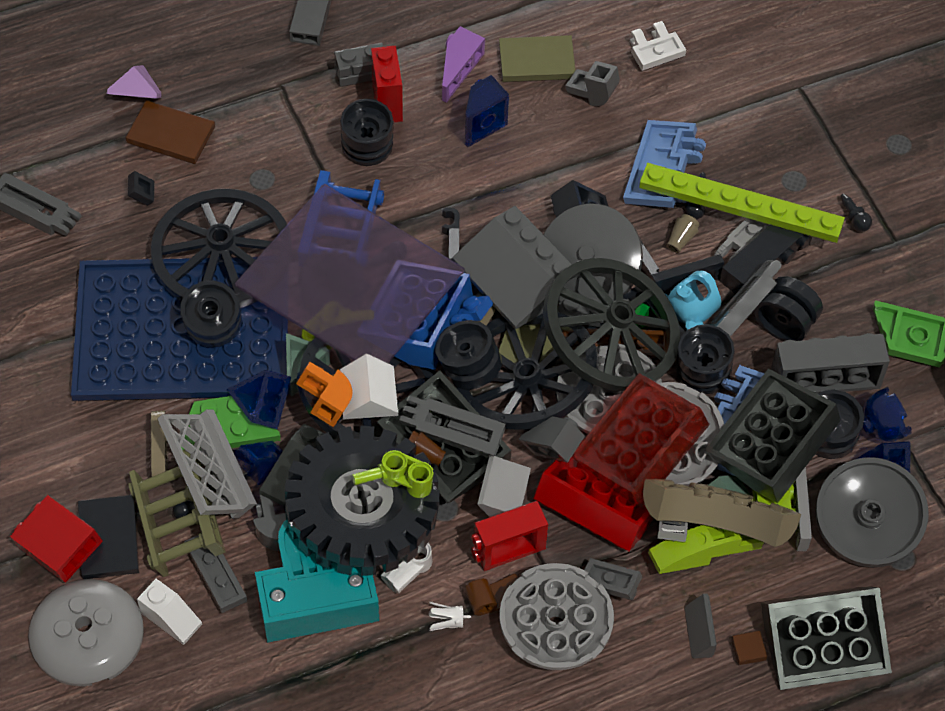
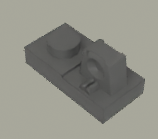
[584,558,642,600]

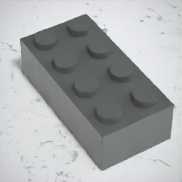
[771,333,890,394]

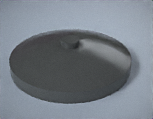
[544,204,643,300]
[816,458,929,567]

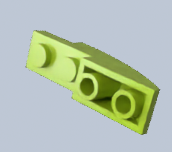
[648,525,764,574]

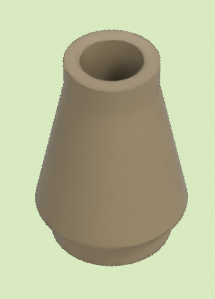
[666,214,699,253]

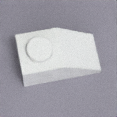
[137,579,202,645]

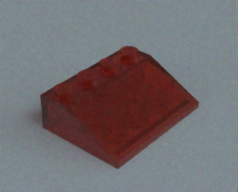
[572,373,710,508]

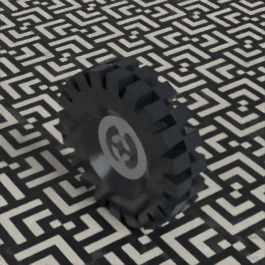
[285,426,440,576]

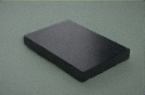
[78,495,139,579]

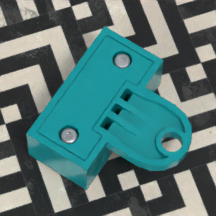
[255,520,379,643]

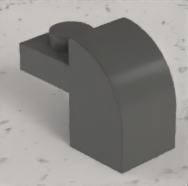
[566,61,620,106]
[253,495,286,551]

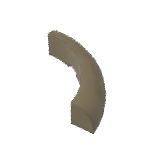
[643,479,801,547]

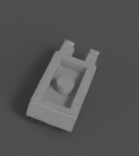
[715,218,770,262]

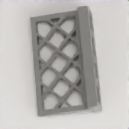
[157,409,257,518]

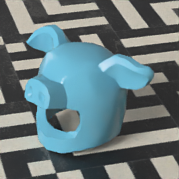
[665,271,721,331]

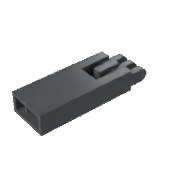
[289,0,332,46]
[0,173,82,236]
[710,260,781,337]
[399,396,506,458]

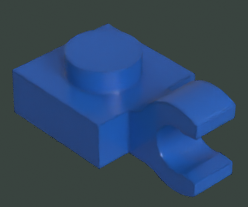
[450,296,493,324]

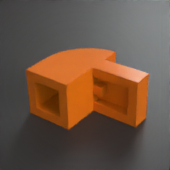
[296,362,352,427]

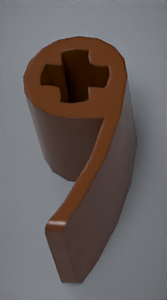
[464,574,518,616]

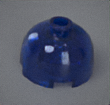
[863,387,912,442]

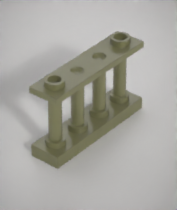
[129,449,225,577]

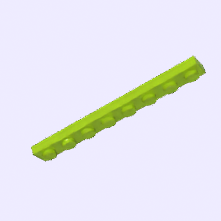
[639,163,845,243]

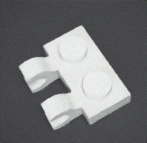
[630,21,686,71]

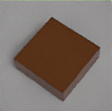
[731,631,767,666]

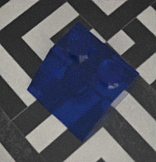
[465,75,509,148]

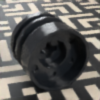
[340,99,394,166]
[676,324,735,394]

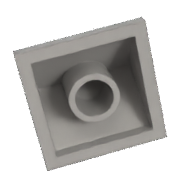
[477,456,531,517]

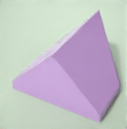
[107,65,161,98]

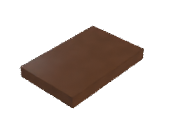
[126,100,215,164]

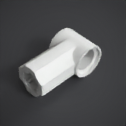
[381,543,432,594]

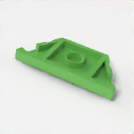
[873,300,945,367]
[181,394,281,451]

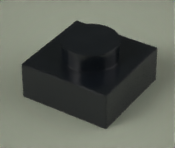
[128,171,155,206]

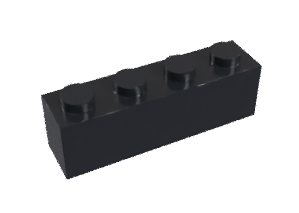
[720,225,812,294]

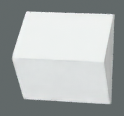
[340,354,398,419]

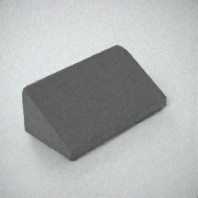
[685,593,717,659]

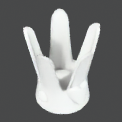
[429,601,471,631]

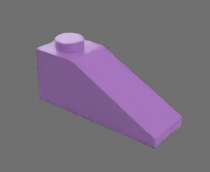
[442,26,485,103]

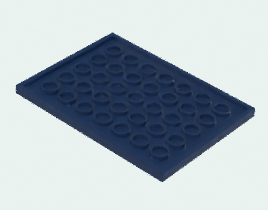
[71,257,289,401]

